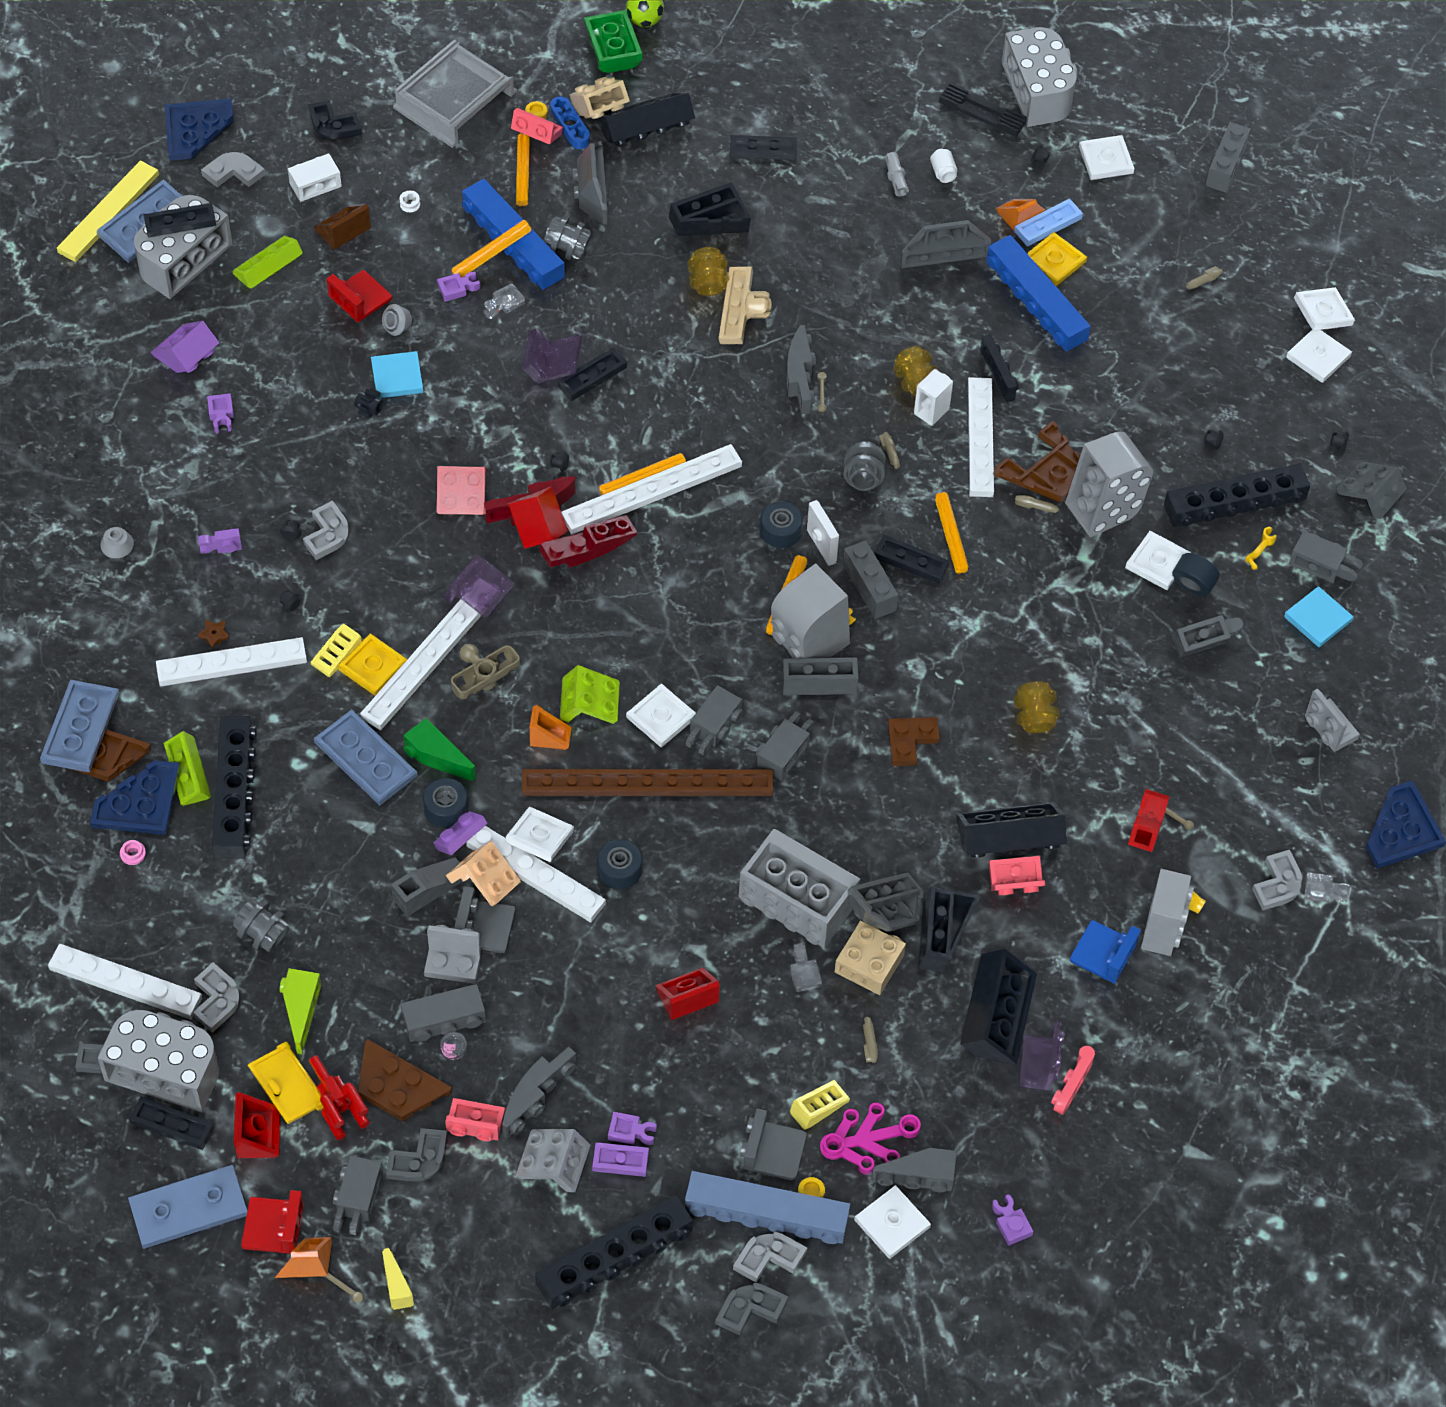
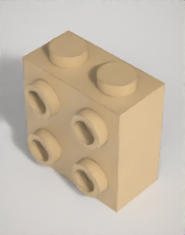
[569,77,630,119]
[835,921,906,995]

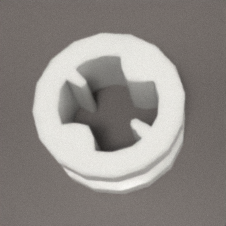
[400,191,420,212]

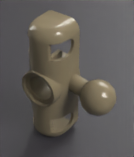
[451,644,520,700]

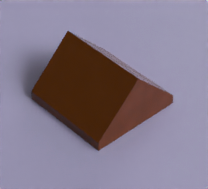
[313,203,371,250]

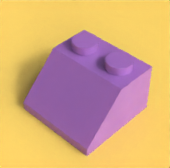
[151,321,219,373]

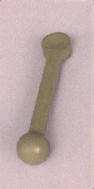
[817,372,827,412]
[1165,807,1194,830]
[320,1273,364,1303]

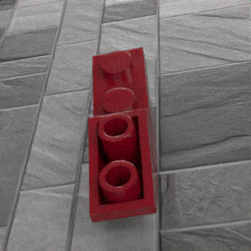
[483,476,575,526]
[539,515,637,568]

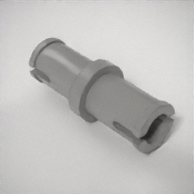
[884,152,909,196]

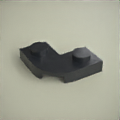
[308,100,362,139]

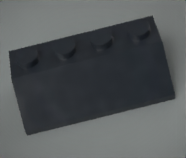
[596,92,695,145]
[956,802,1067,858]
[960,949,1037,1065]

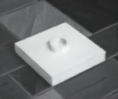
[1079,135,1134,180]
[1294,287,1355,331]
[1286,330,1352,383]
[807,500,839,566]
[1125,531,1191,590]
[626,684,696,747]
[505,807,574,862]
[854,1185,931,1259]

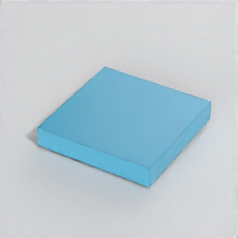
[371,351,423,398]
[1284,586,1353,647]

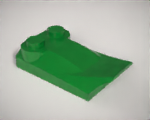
[584,10,642,73]

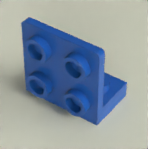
[1070,920,1141,984]

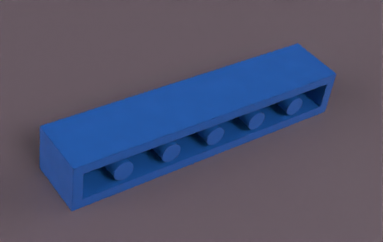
[462,179,565,290]
[986,235,1091,351]

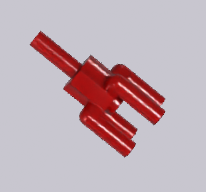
[309,1055,370,1140]

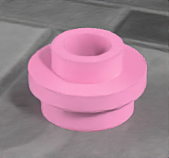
[120,840,146,865]

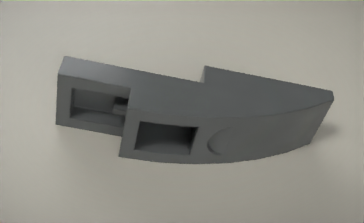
[787,325,816,414]
[502,1047,576,1139]

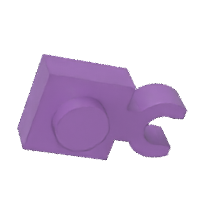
[437,272,480,302]
[207,393,234,433]
[198,528,242,553]
[608,1112,657,1145]
[992,1194,1033,1246]

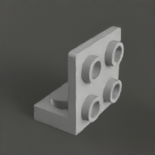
[1305,689,1360,752]
[424,925,481,984]
[516,1129,590,1192]

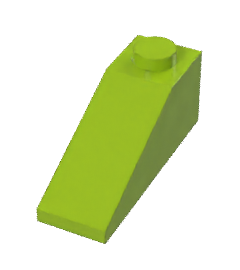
[280,968,321,1054]

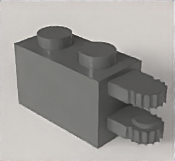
[1289,530,1363,583]
[1171,615,1244,658]
[686,685,743,755]
[756,711,815,781]
[333,1156,383,1235]

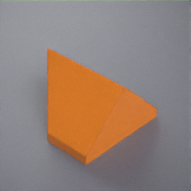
[996,199,1046,231]
[529,705,572,750]
[275,1237,332,1278]

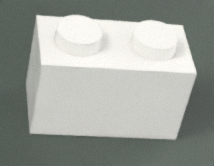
[288,154,341,202]
[914,369,953,426]

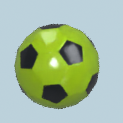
[626,0,664,28]

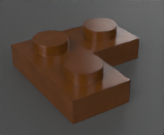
[888,717,940,766]

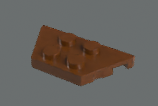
[71,729,151,782]
[358,1039,452,1121]

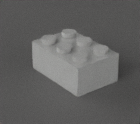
[1141,869,1194,956]

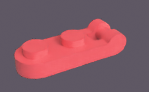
[1051,1046,1095,1115]

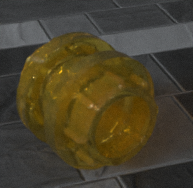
[688,247,729,296]
[893,346,940,396]
[1013,682,1060,734]

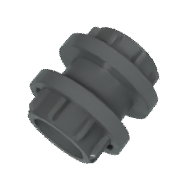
[544,215,591,261]
[843,441,886,491]
[233,899,289,952]

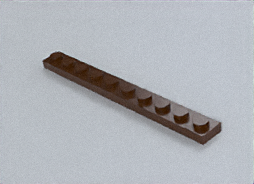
[522,769,773,796]

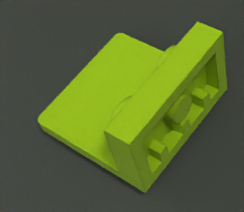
[560,665,620,724]

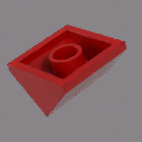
[507,486,568,548]
[655,967,720,1020]
[234,1092,280,1159]

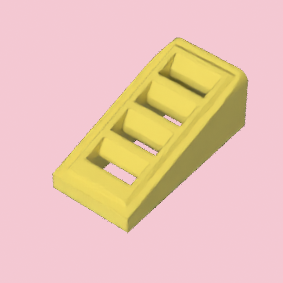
[311,624,362,678]
[790,1080,850,1130]
[382,1248,414,1310]

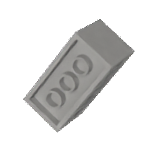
[739,829,860,948]

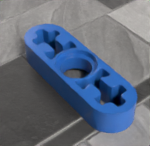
[550,97,590,149]

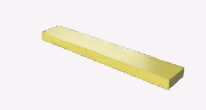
[57,161,159,262]

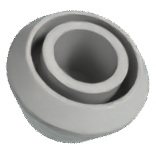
[382,304,412,336]
[100,527,134,558]

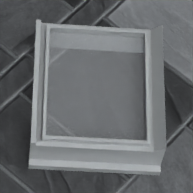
[393,40,517,148]

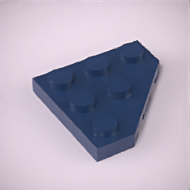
[165,98,234,161]
[90,760,180,835]
[1366,780,1446,869]

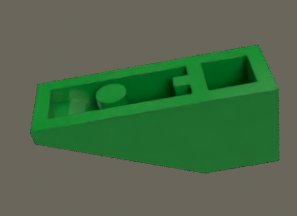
[403,718,476,781]

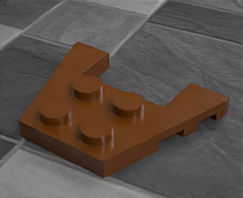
[993,421,1080,503]

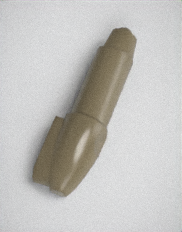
[1186,266,1223,290]
[879,432,900,469]
[1015,495,1059,513]
[863,1017,878,1063]

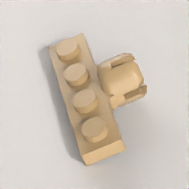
[719,267,771,344]

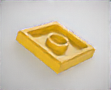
[1027,232,1087,286]
[338,634,407,696]

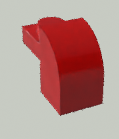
[1128,789,1170,852]

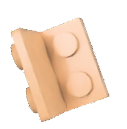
[446,841,520,906]

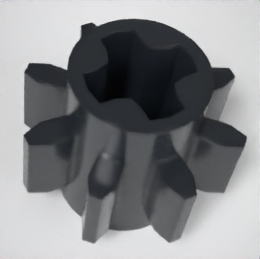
[354,388,384,418]

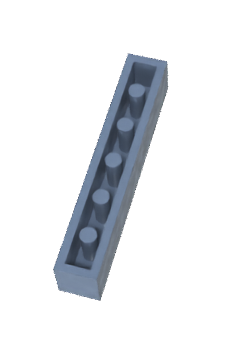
[685,1171,850,1244]

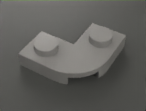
[201,152,265,187]
[303,500,349,560]
[1252,850,1302,911]
[193,962,239,1033]
[733,1232,807,1283]

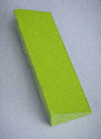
[232,236,302,288]
[164,731,211,806]

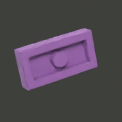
[433,811,487,855]
[592,1142,649,1177]

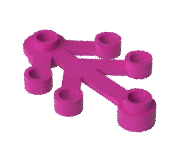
[820,1102,921,1174]

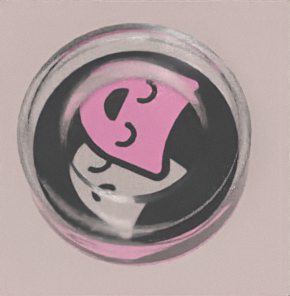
[440,1032,467,1060]

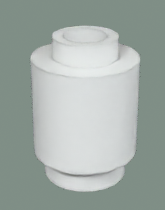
[930,149,957,183]

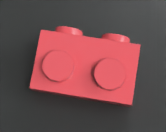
[511,108,563,144]
[988,856,1045,895]
[445,1098,505,1141]

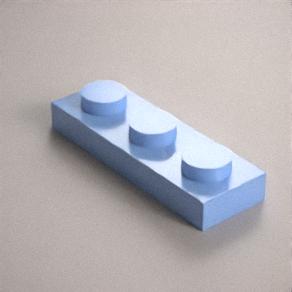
[1014,199,1083,247]

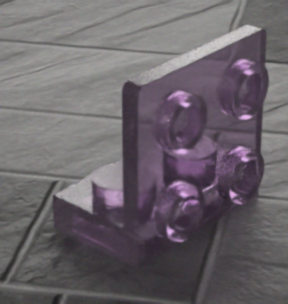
[522,329,582,383]
[444,554,515,618]
[1019,1020,1064,1090]

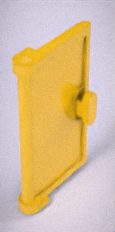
[248,1042,323,1124]

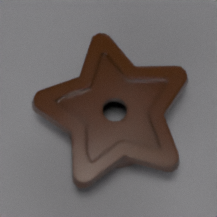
[198,620,230,647]

